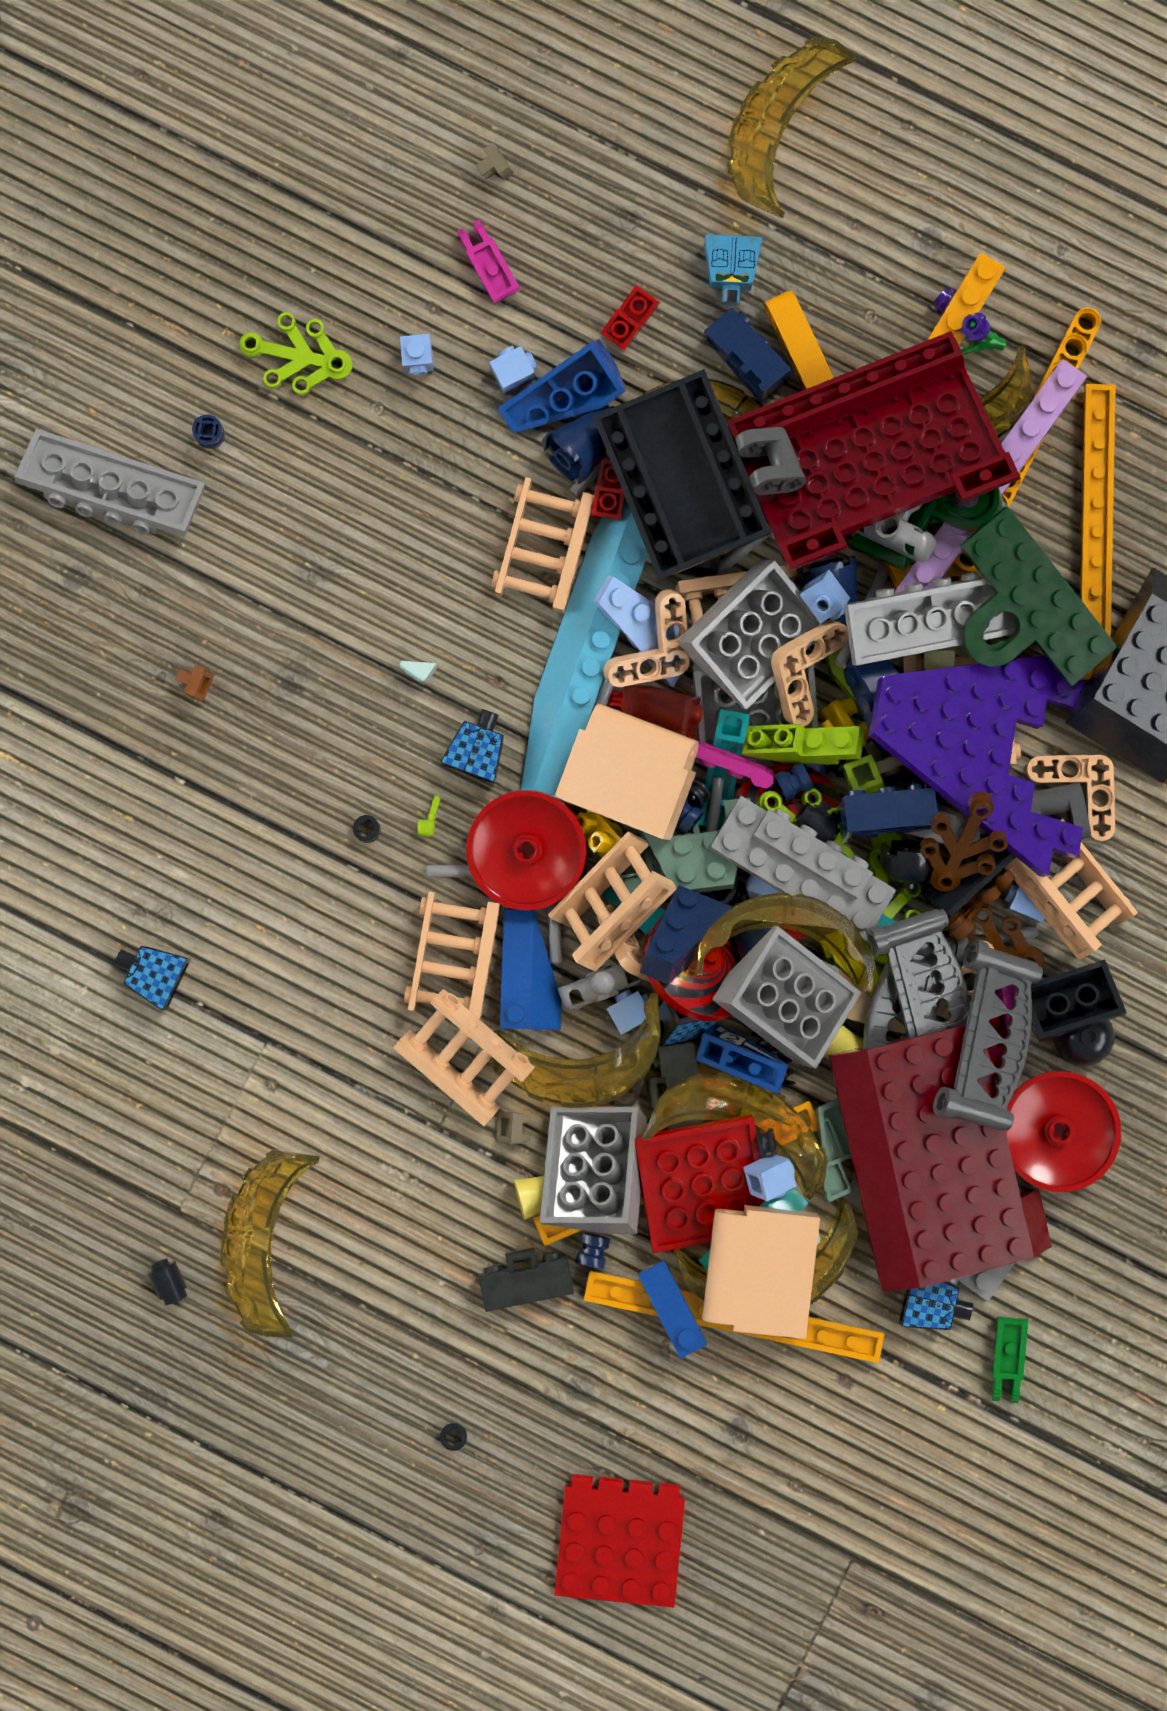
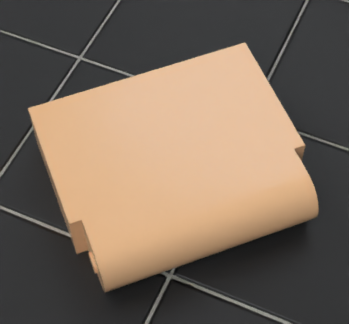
[554,704,699,840]
[702,1205,820,1339]

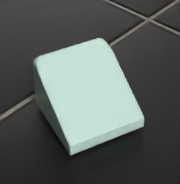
[399,661,438,685]

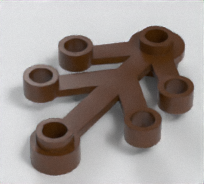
[920,791,1008,891]
[948,868,1015,942]
[944,905,1044,980]

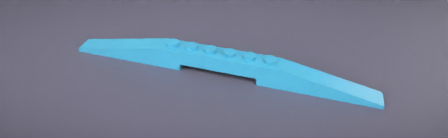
[521,498,648,800]

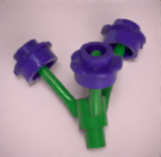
[934,288,1006,355]

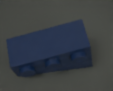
[703,308,791,403]
[843,659,898,759]
[837,784,939,843]
[640,885,735,984]

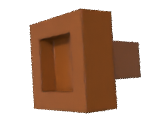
[175,665,214,702]

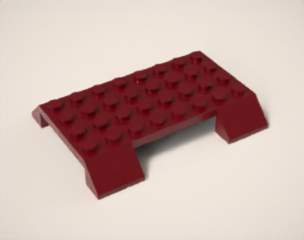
[727,331,1021,571]
[828,1016,1052,1292]

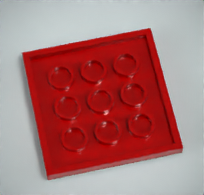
[634,1114,766,1253]

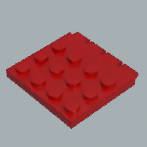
[554,1474,685,1608]

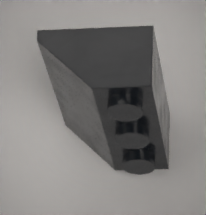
[920,832,1015,918]
[1031,959,1127,1042]

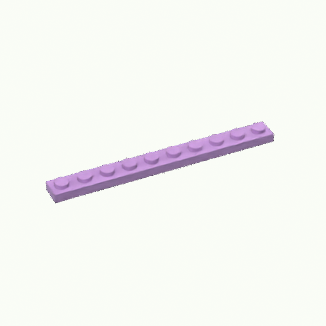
[894,359,1087,593]

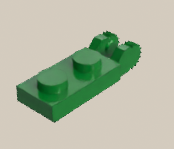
[992,1316,1028,1403]

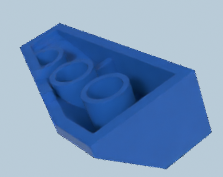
[497,339,626,433]
[500,909,562,1030]

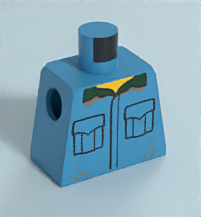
[704,234,762,306]

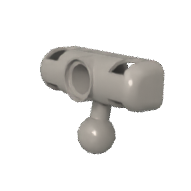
[855,505,937,562]
[557,964,646,1011]

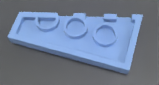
[593,575,690,687]

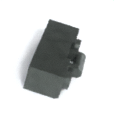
[646,1042,704,1131]
[478,1247,574,1312]

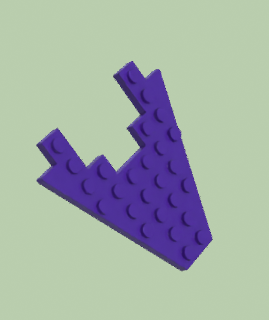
[869,656,1088,877]

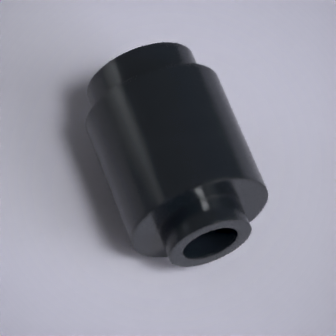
[794,802,840,843]
[148,1258,187,1306]

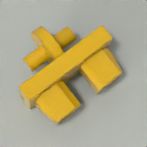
[820,698,870,747]
[577,810,623,858]

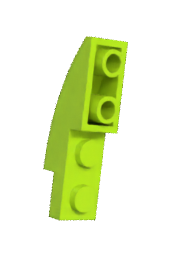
[742,724,865,764]

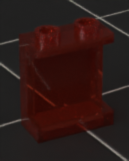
[621,684,703,741]

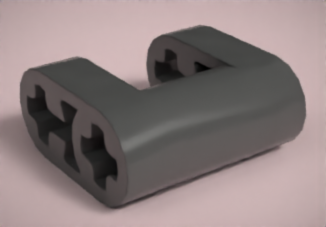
[734,427,807,495]
[1031,782,1091,839]

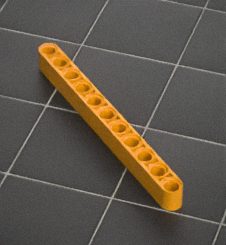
[764,290,913,589]
[943,307,1101,581]

